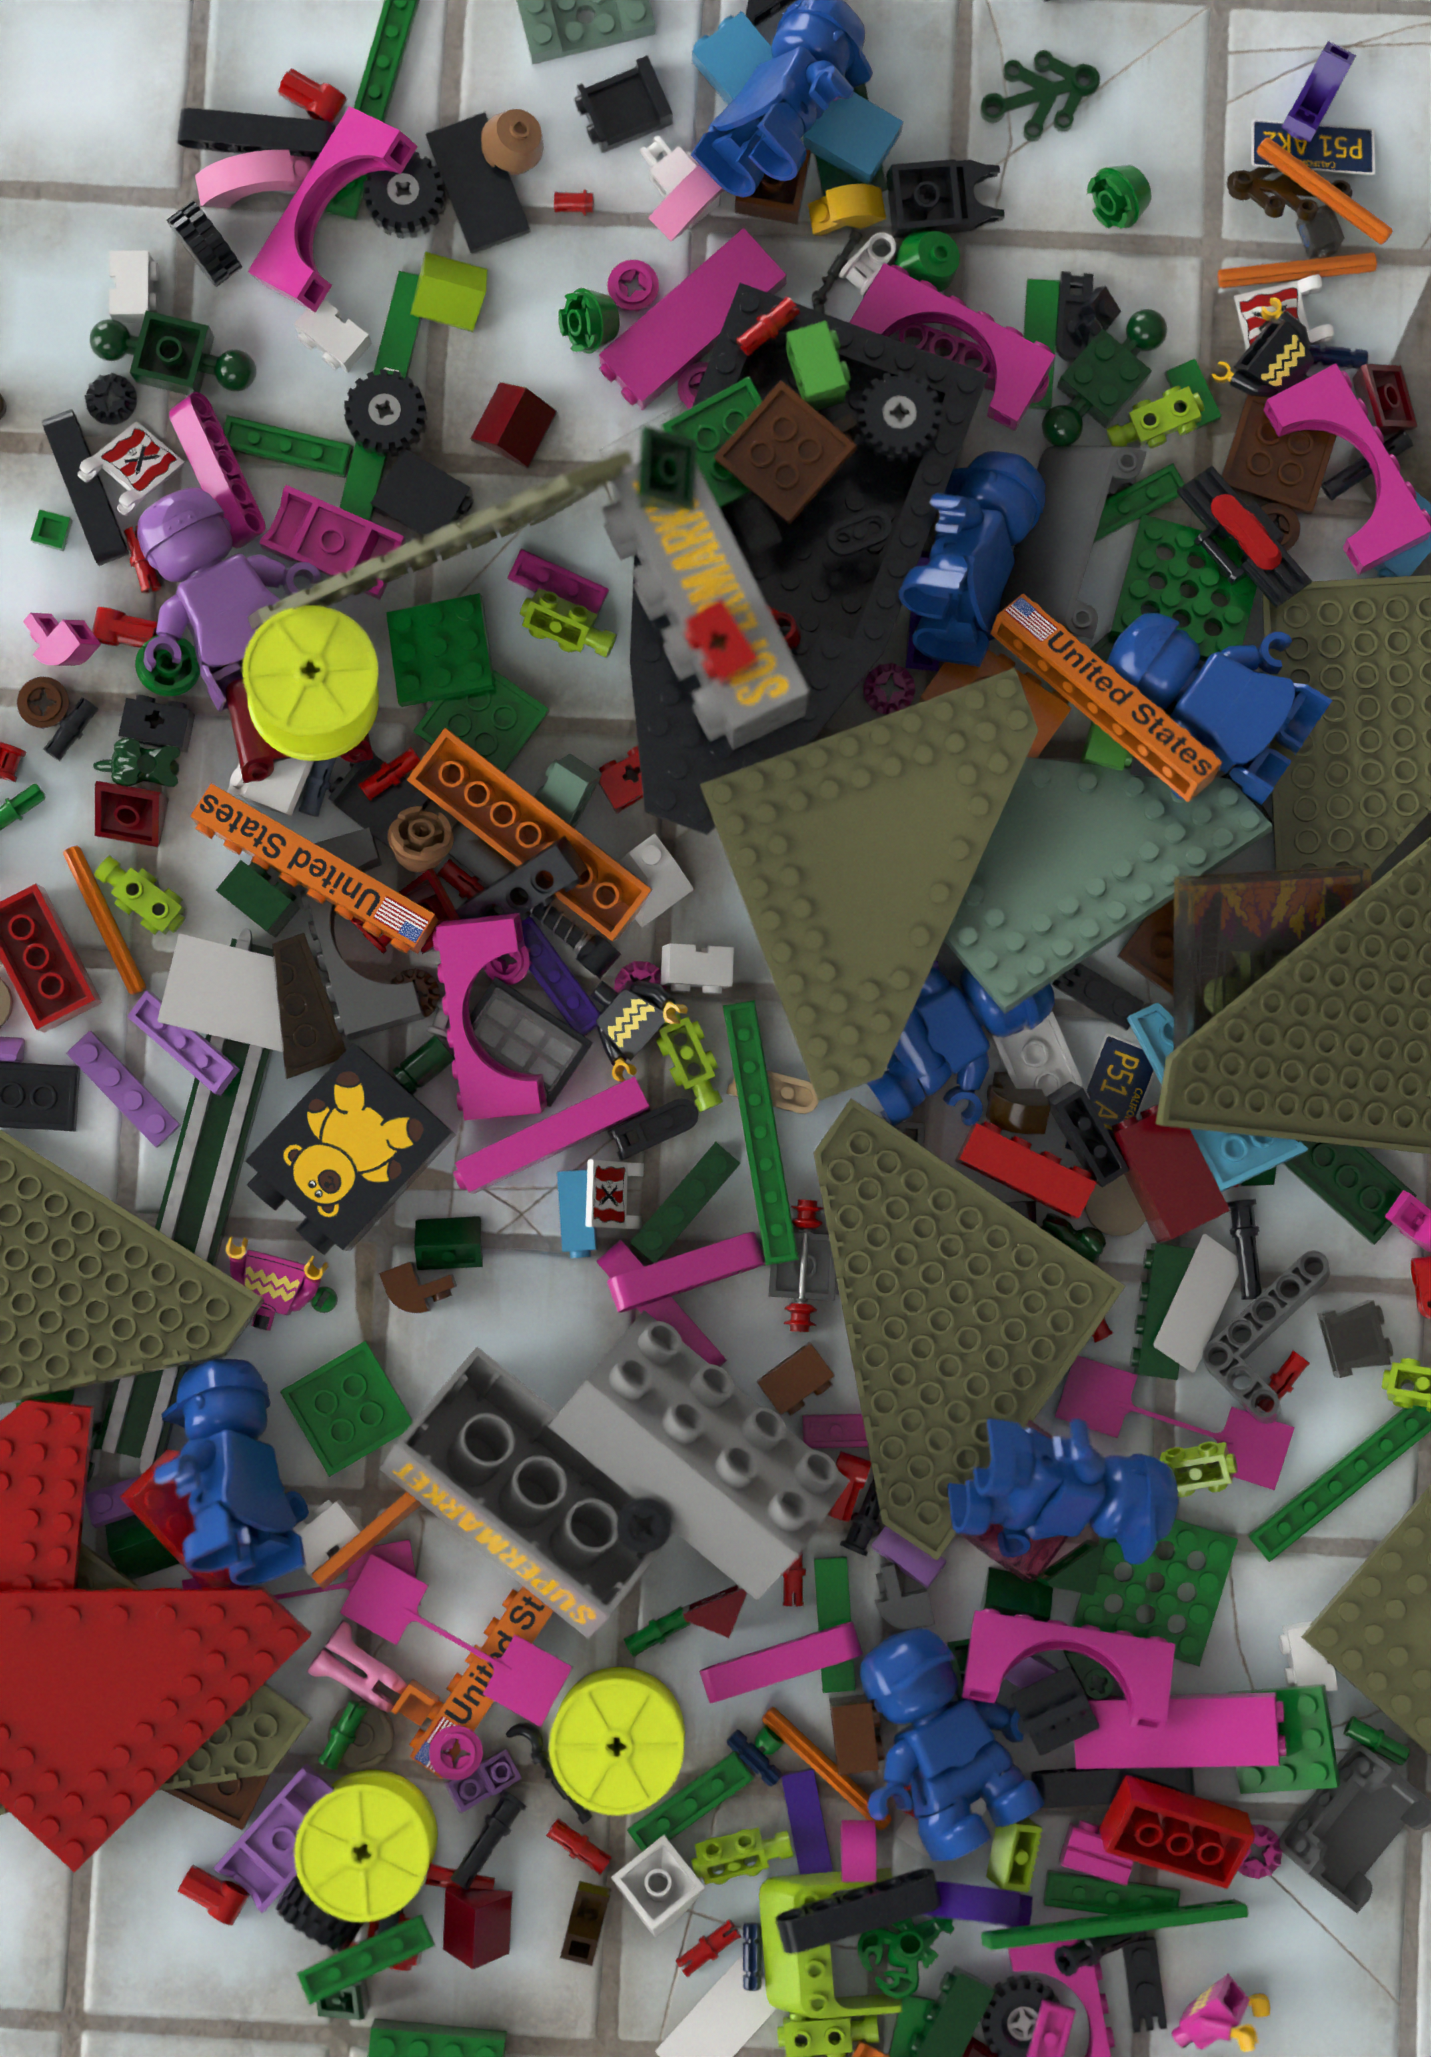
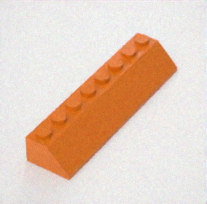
[407,728,652,941]

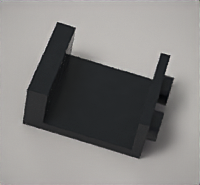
[328,750,433,850]

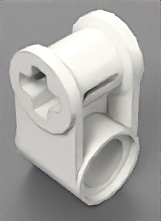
[839,232,896,297]

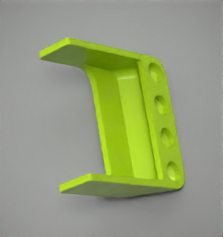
[759,1868,902,2019]

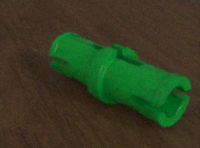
[623,1606,691,1657]
[318,1700,368,1770]

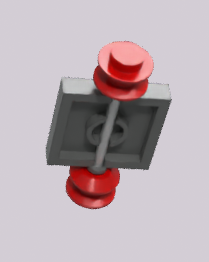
[769,1199,836,1332]

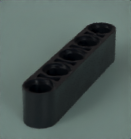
[177,108,336,161]
[42,409,129,566]
[1030,1767,1196,1809]
[775,1868,942,1954]

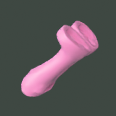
[306,1620,408,1712]

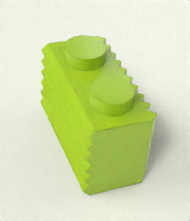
[985,1817,1043,1892]

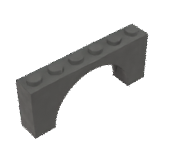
[300,828,425,1040]

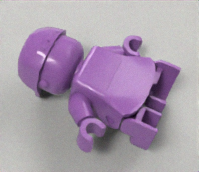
[137,488,321,712]

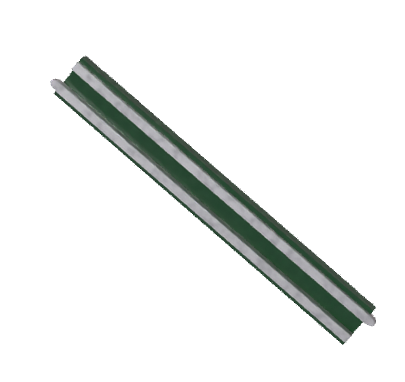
[97,928,273,1474]

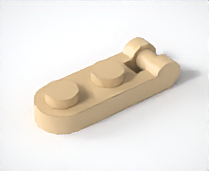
[726,1070,819,1114]

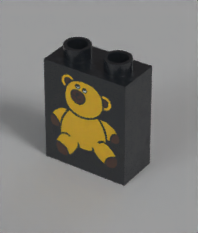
[245,1043,456,1255]

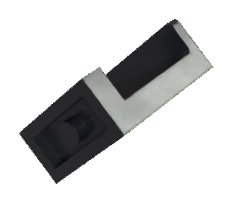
[574,55,673,153]
[370,449,474,537]

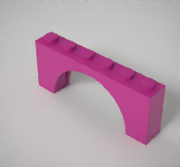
[247,106,418,313]
[849,263,1056,431]
[1263,363,1431,576]
[433,913,547,1121]
[962,1609,1175,1732]
[1008,1917,1115,2057]

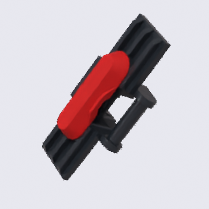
[1177,466,1312,608]

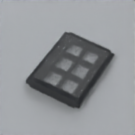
[470,977,594,1107]

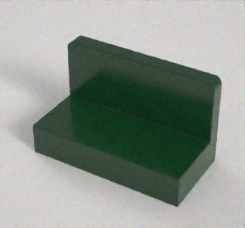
[414,1216,483,1270]

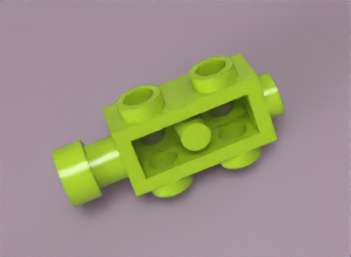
[1106,386,1204,449]
[519,588,617,658]
[94,855,186,935]
[655,1014,723,1113]
[1382,1358,1431,1412]
[1160,1441,1238,1497]
[691,1827,794,1885]
[777,2012,879,2057]

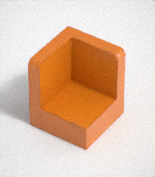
[391,1679,440,1727]

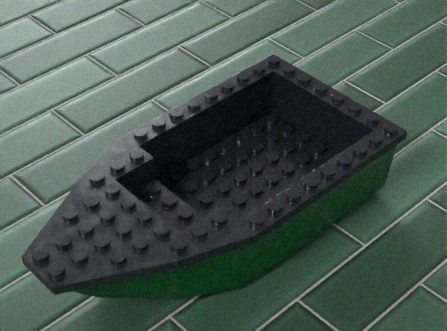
[630,283,989,836]

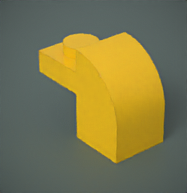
[808,184,887,236]

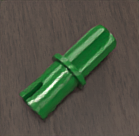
[0,784,46,831]
[1343,1716,1410,1766]

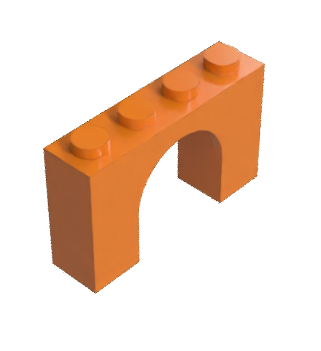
[919,650,1072,758]

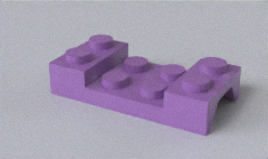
[214,1763,336,1914]

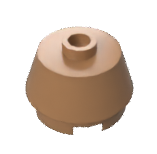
[481,109,544,175]
[388,806,453,873]

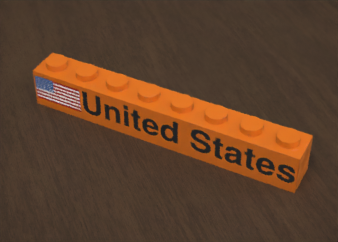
[990,594,1223,803]
[190,783,438,954]
[409,1586,554,1779]

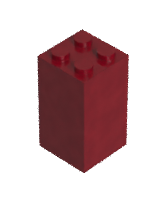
[1110,1104,1230,1243]

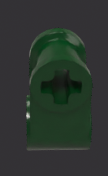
[1063,1650,1114,1699]

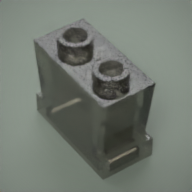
[1317,1300,1393,1378]

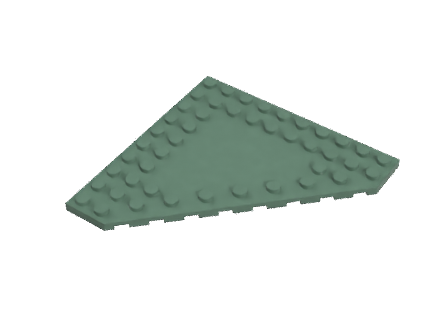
[944,757,1273,1013]

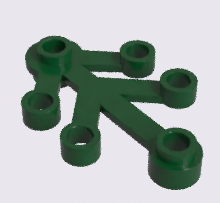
[980,50,1100,142]

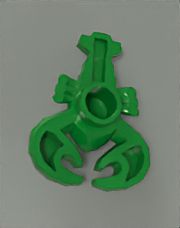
[857,1918,955,1999]

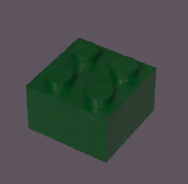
[216,860,300,938]

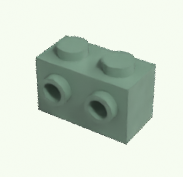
[534,754,602,828]

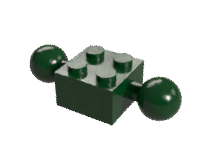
[1042,309,1167,446]
[89,311,256,395]

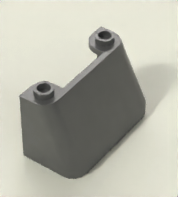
[1279,1745,1431,1914]

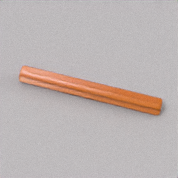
[1256,138,1393,245]
[1217,252,1377,288]
[63,845,146,995]
[762,1707,892,1831]

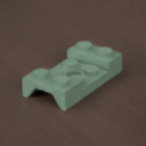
[516,0,656,64]

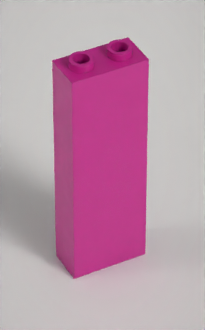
[599,228,787,410]
[453,1076,650,1194]
[1074,1693,1286,1769]

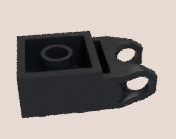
[886,159,1005,238]

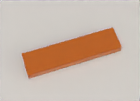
[311,1492,422,1590]

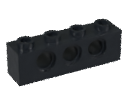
[456,836,587,922]

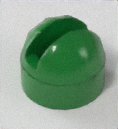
[310,1286,338,1313]
[755,1725,784,1755]

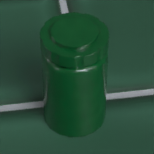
[392,1035,455,1095]

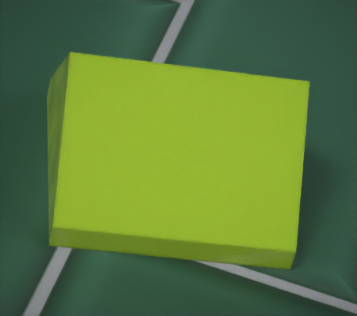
[410,251,488,332]

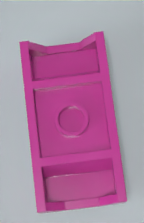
[259,485,406,600]

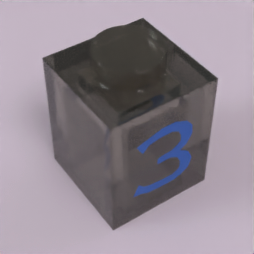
[1295,205,1345,259]

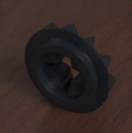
[84,372,137,425]
[617,1498,671,1553]

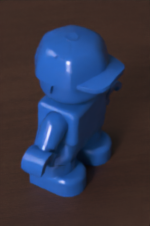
[691,0,873,197]
[899,451,1046,667]
[1106,613,1333,806]
[866,967,1055,1127]
[154,1358,309,1585]
[947,1419,1179,1564]
[860,1629,1045,1861]

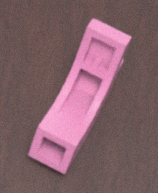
[195,150,312,208]
[648,164,725,241]

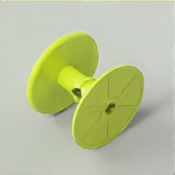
[243,605,379,761]
[549,1666,685,1815]
[294,1769,438,1922]

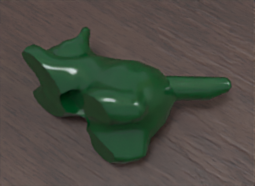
[93,738,181,787]
[1040,1213,1106,1265]

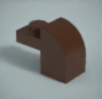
[379,1262,457,1313]

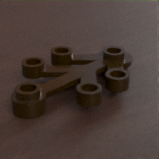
[1226,167,1353,221]

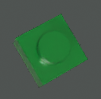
[30,509,73,551]

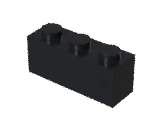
[1046,1081,1130,1188]

